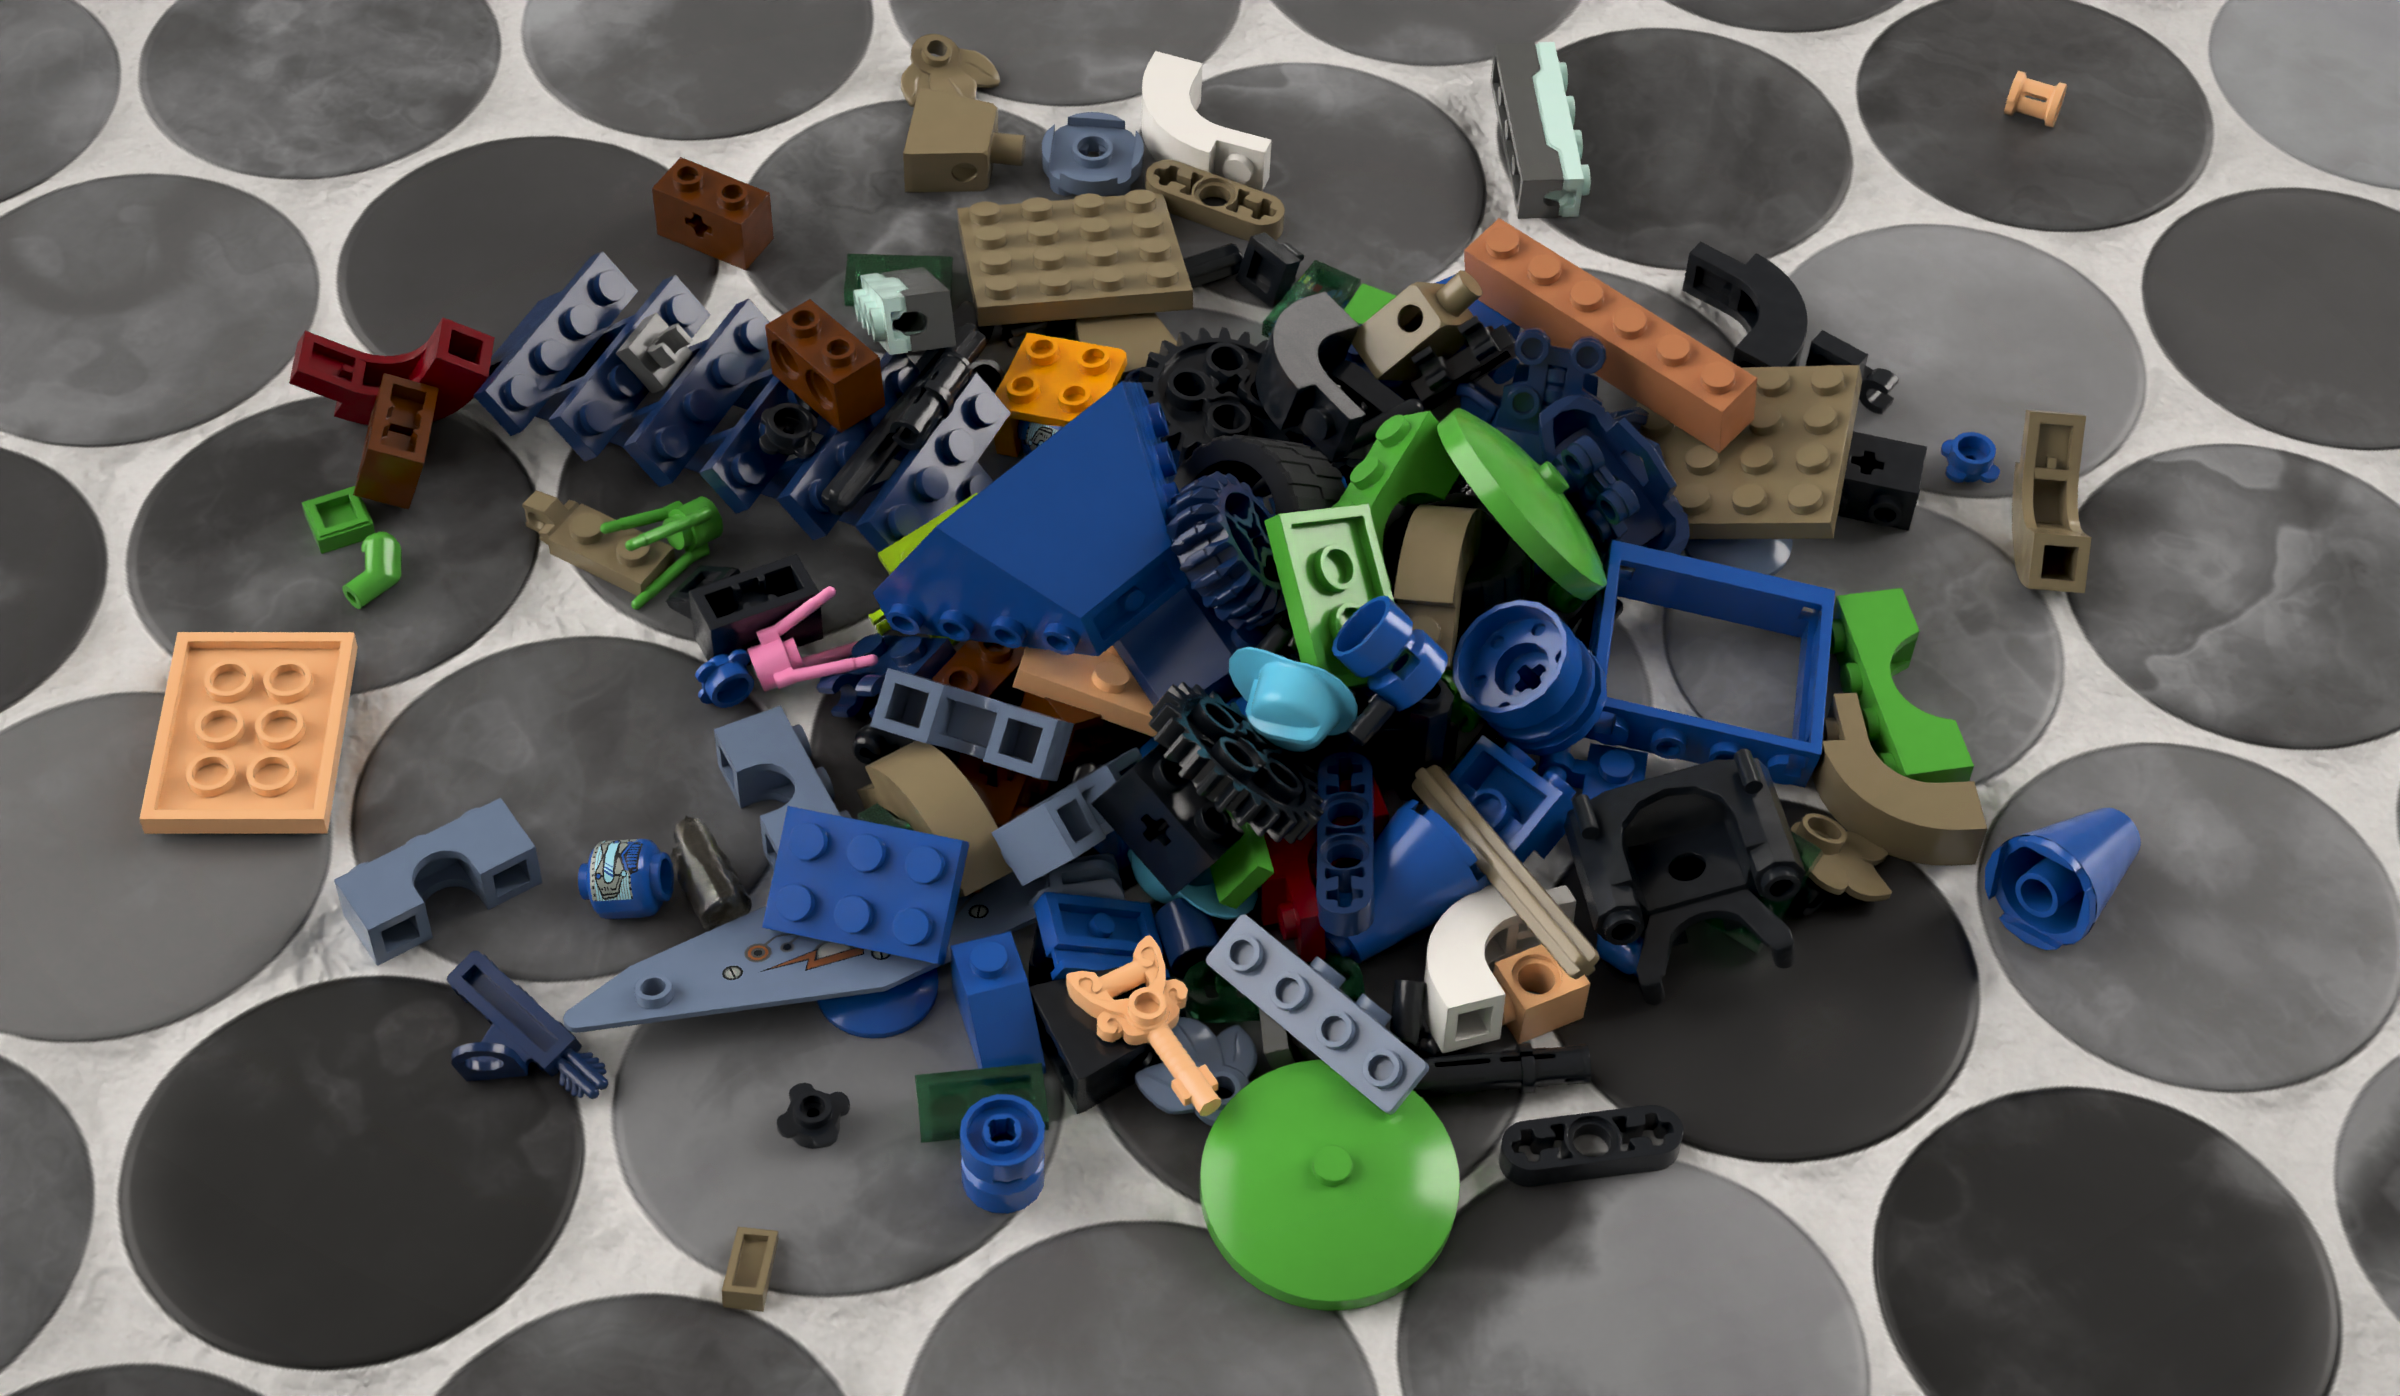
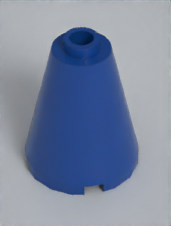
[1325,799,1489,963]
[1985,808,2141,950]

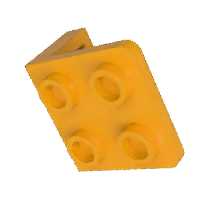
[994,332,1127,457]

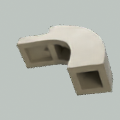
[2012,409,2092,593]
[1394,505,1486,670]
[1812,693,1987,866]
[857,741,1013,897]

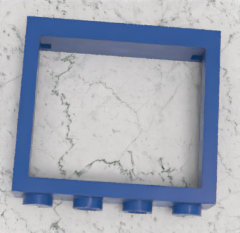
[1584,540,1835,788]

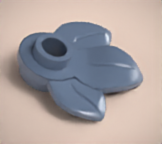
[1135,1017,1257,1126]

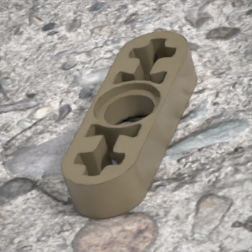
[1145,160,1285,242]

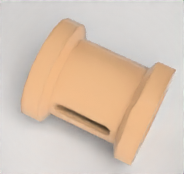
[2004,71,2067,128]

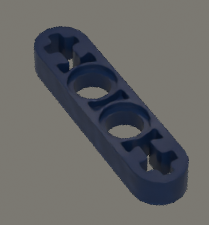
[1316,751,1375,937]

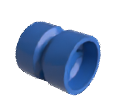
[1332,596,1448,711]
[960,1094,1045,1214]

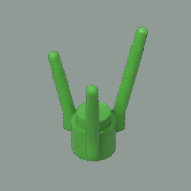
[600,496,723,610]

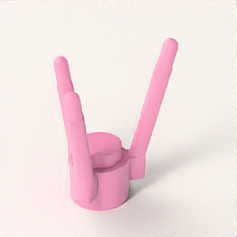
[747,586,879,692]

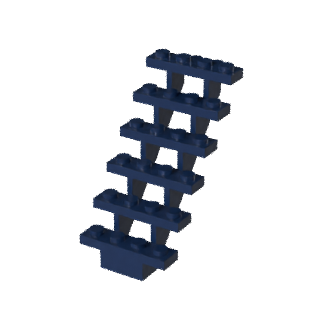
[473,251,1011,553]

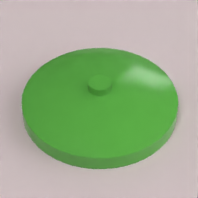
[1437,408,1607,601]
[1200,1060,1460,1311]

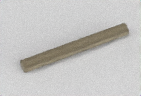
[1412,765,1600,979]

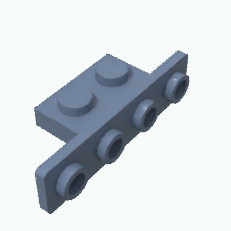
[1206,914,1429,1115]

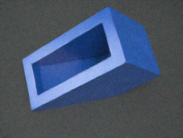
[950,931,1046,1089]

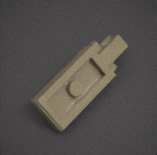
[522,490,675,596]

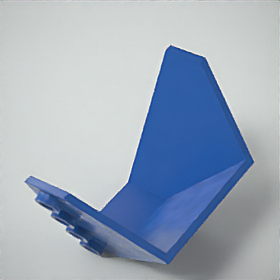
[873,381,1189,656]

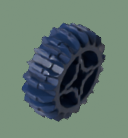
[1166,471,1287,631]

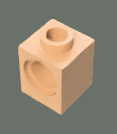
[1493,944,1591,1044]

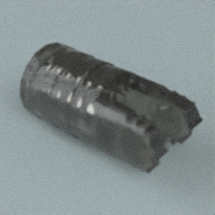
[670,815,752,931]

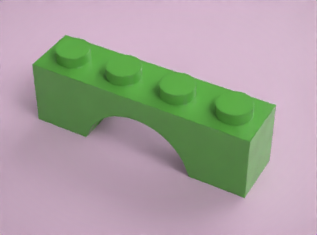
[1331,411,1460,588]
[1830,588,1974,783]

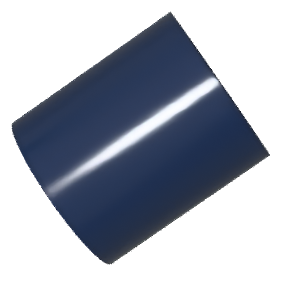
[1154,897,1220,979]

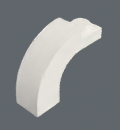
[1141,51,1272,191]
[1423,885,1576,1053]

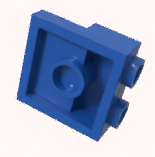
[1419,735,1576,886]

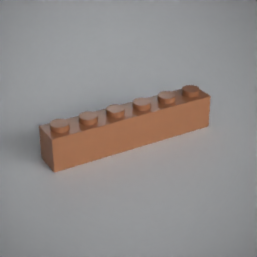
[1464,218,1757,453]

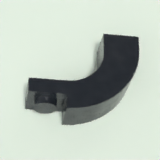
[1682,241,1808,368]
[1256,292,1366,461]

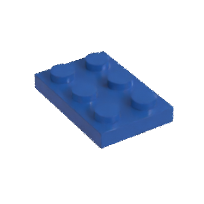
[762,806,970,965]

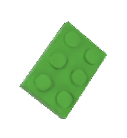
[1264,503,1395,690]

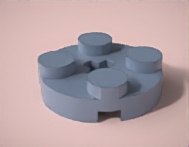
[1042,112,1144,197]

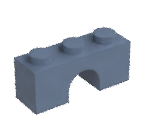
[870,668,1074,781]
[714,705,852,871]
[991,747,1143,886]
[334,798,542,966]

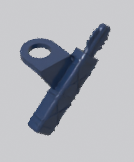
[447,950,608,1099]

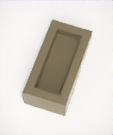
[722,1227,779,1312]

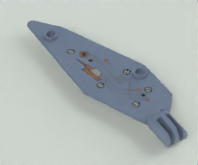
[563,853,1125,1033]

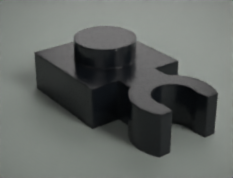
[1805,330,1899,414]

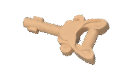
[1066,935,1222,1116]

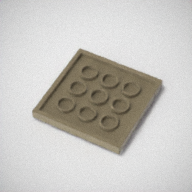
[957,190,1193,327]
[1636,365,1862,539]

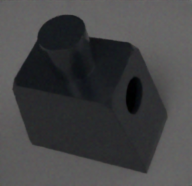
[1029,967,1186,1114]

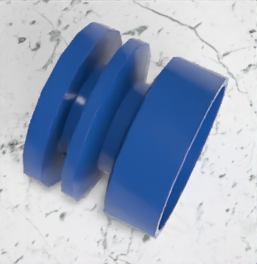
[1453,600,1607,756]

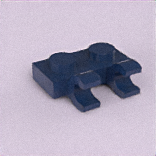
[816,634,956,718]

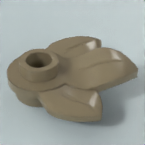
[900,34,1000,107]
[1790,813,1892,902]

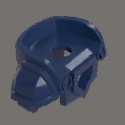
[1456,327,1649,465]
[1539,396,1690,564]

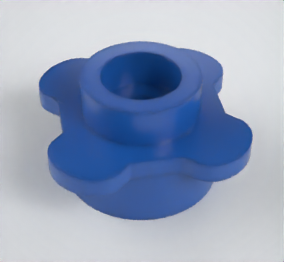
[1941,432,2000,483]
[695,649,754,708]

